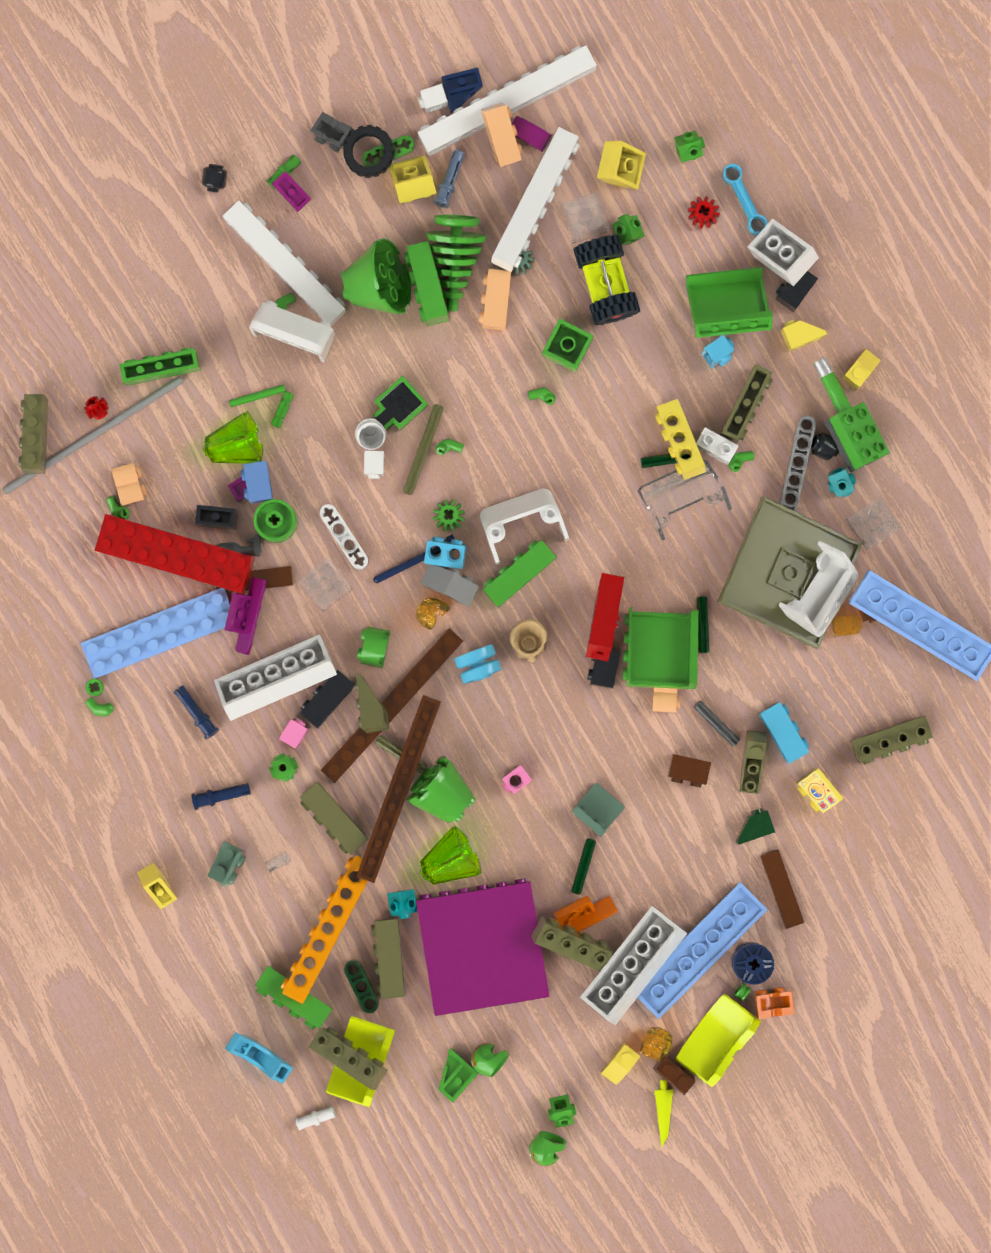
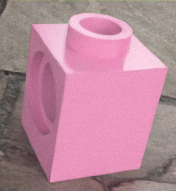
[279,718,309,749]
[501,765,532,794]

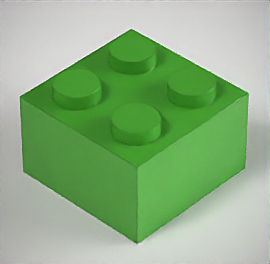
[542,318,594,373]

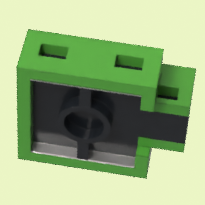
[374,376,428,431]

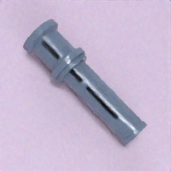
[433,150,465,208]

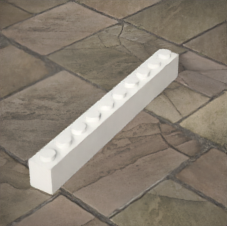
[418,46,597,157]

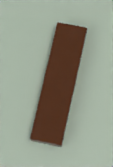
[216,566,293,593]
[760,850,804,929]

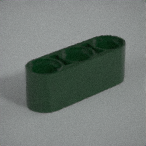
[344,959,379,1013]

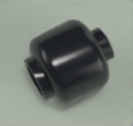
[202,164,228,192]
[811,432,839,460]

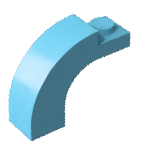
[225,1032,293,1084]

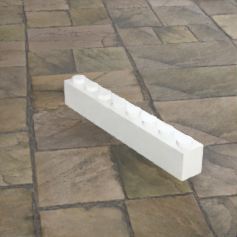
[491,127,580,272]
[223,200,346,326]

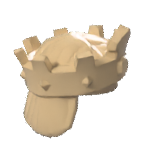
[510,619,548,663]

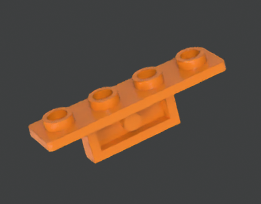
[554,895,618,933]

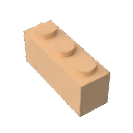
[481,103,523,167]
[479,269,511,331]

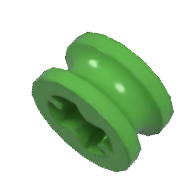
[85,679,104,696]
[733,982,751,1002]

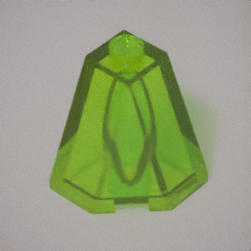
[203,411,264,464]
[420,826,482,885]

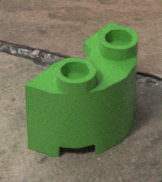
[357,626,390,668]

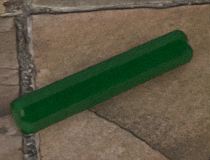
[640,453,691,468]
[697,596,710,653]
[571,838,596,895]

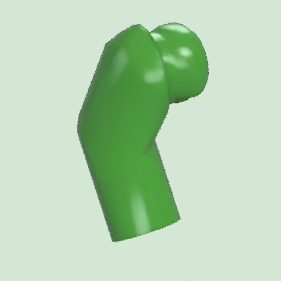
[275,292,295,310]
[436,438,464,455]
[729,451,754,472]
[106,495,130,519]

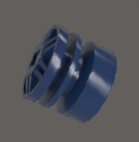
[731,942,774,985]

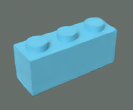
[759,702,810,764]

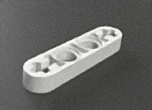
[320,504,368,570]

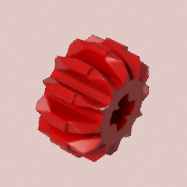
[687,196,720,229]

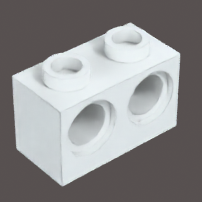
[696,428,739,465]

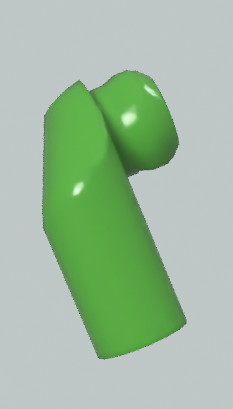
[528,387,555,405]
[85,697,114,716]

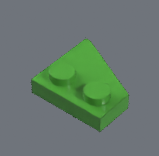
[438,1048,479,1103]

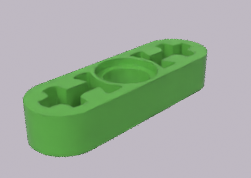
[362,135,414,167]

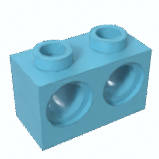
[424,536,467,569]

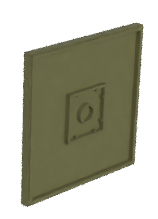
[717,496,862,649]

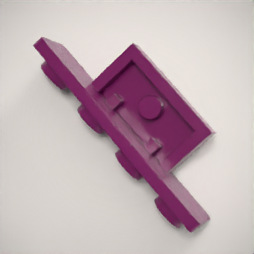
[224,577,266,655]

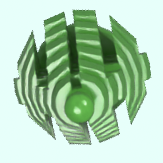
[426,214,486,312]

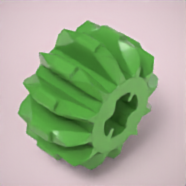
[433,499,465,532]

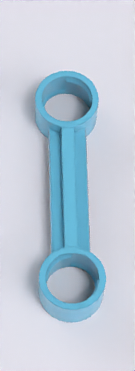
[722,164,767,236]

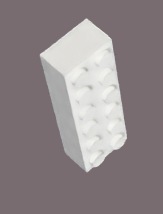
[214,634,337,721]
[580,906,687,1025]

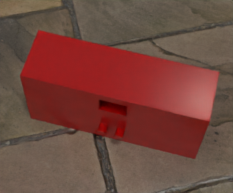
[585,573,625,661]

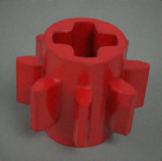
[84,396,109,420]

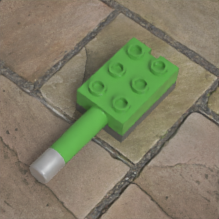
[813,357,890,473]

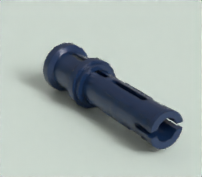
[173,685,219,740]
[191,783,251,810]

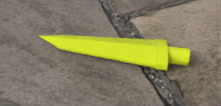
[654,1079,673,1148]

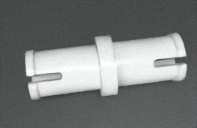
[295,1106,336,1131]

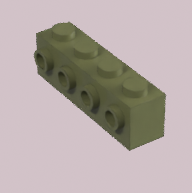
[720,364,773,444]
[18,394,48,474]
[850,716,933,765]
[531,916,613,972]
[309,1027,388,1090]

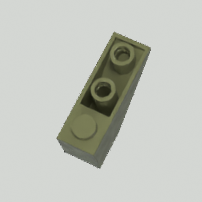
[354,673,389,733]
[739,730,767,794]

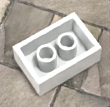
[747,219,819,286]

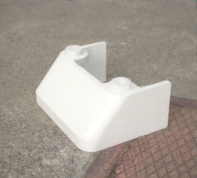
[249,300,335,363]
[480,488,569,565]
[779,541,858,637]

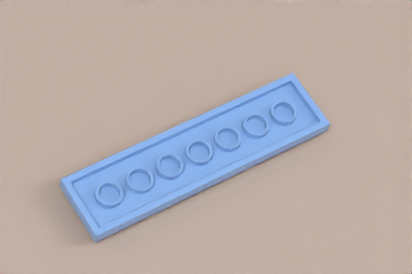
[848,570,991,681]
[80,588,230,679]
[637,882,768,1019]

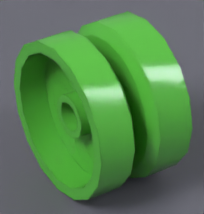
[253,499,298,543]

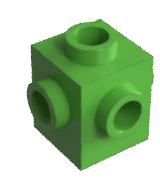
[674,131,705,162]
[612,214,645,245]
[269,753,298,782]
[548,1094,577,1128]

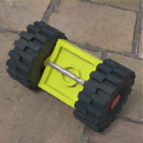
[573,235,640,325]

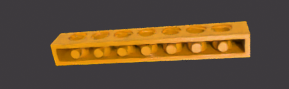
[281,855,368,1005]

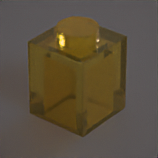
[832,615,862,637]

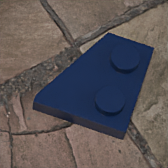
[441,67,483,113]

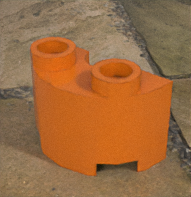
[755,987,795,1019]

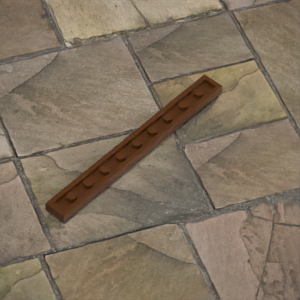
[320,628,464,783]
[356,695,441,883]

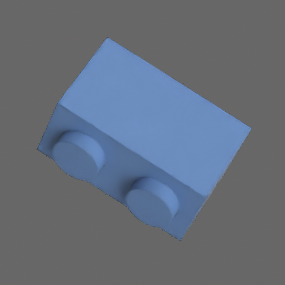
[241,461,273,504]

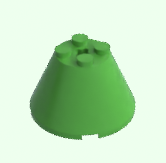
[341,238,411,314]

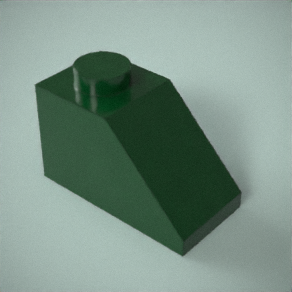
[736,808,775,845]

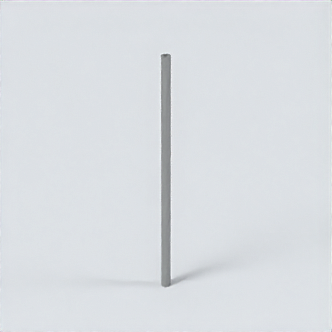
[2,376,184,495]

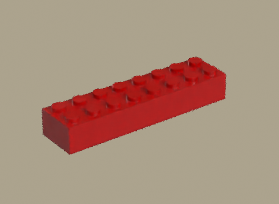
[94,514,255,595]

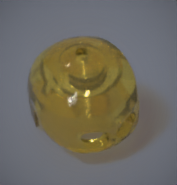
[416,597,450,630]
[640,1026,672,1061]

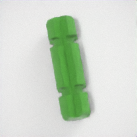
[271,391,294,428]

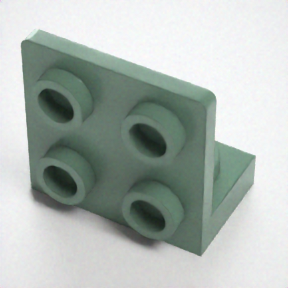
[571,783,625,837]
[208,841,246,887]

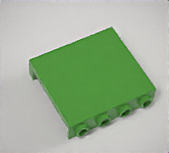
[686,267,773,338]
[623,607,699,689]

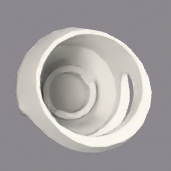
[355,418,387,450]

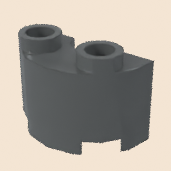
[310,112,353,153]

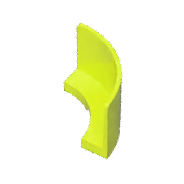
[676,994,761,1087]
[326,1016,395,1107]

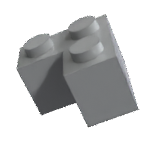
[420,564,479,607]

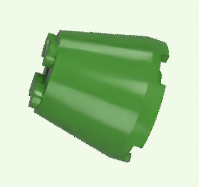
[406,756,476,823]

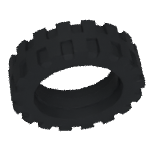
[343,125,394,178]

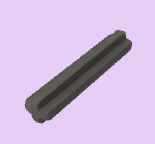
[694,701,740,746]

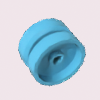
[454,644,502,684]

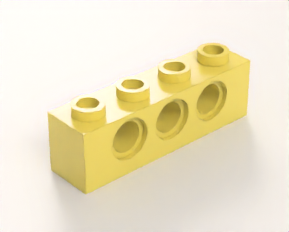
[655,399,706,480]

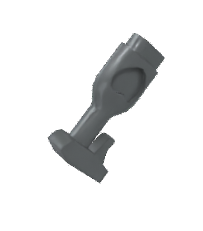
[218,534,262,557]

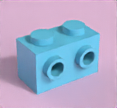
[701,335,735,369]

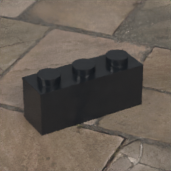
[300,670,355,729]

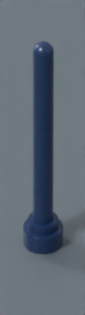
[373,534,456,583]

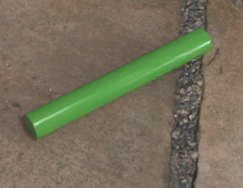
[229,384,286,407]

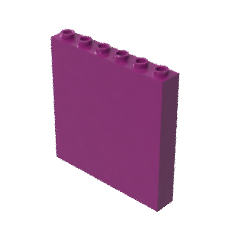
[416,878,550,1016]

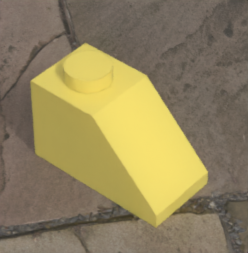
[781,320,827,351]
[842,349,881,390]
[137,862,177,909]
[601,1042,640,1085]

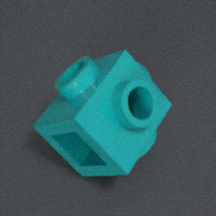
[827,465,857,497]
[387,889,418,919]

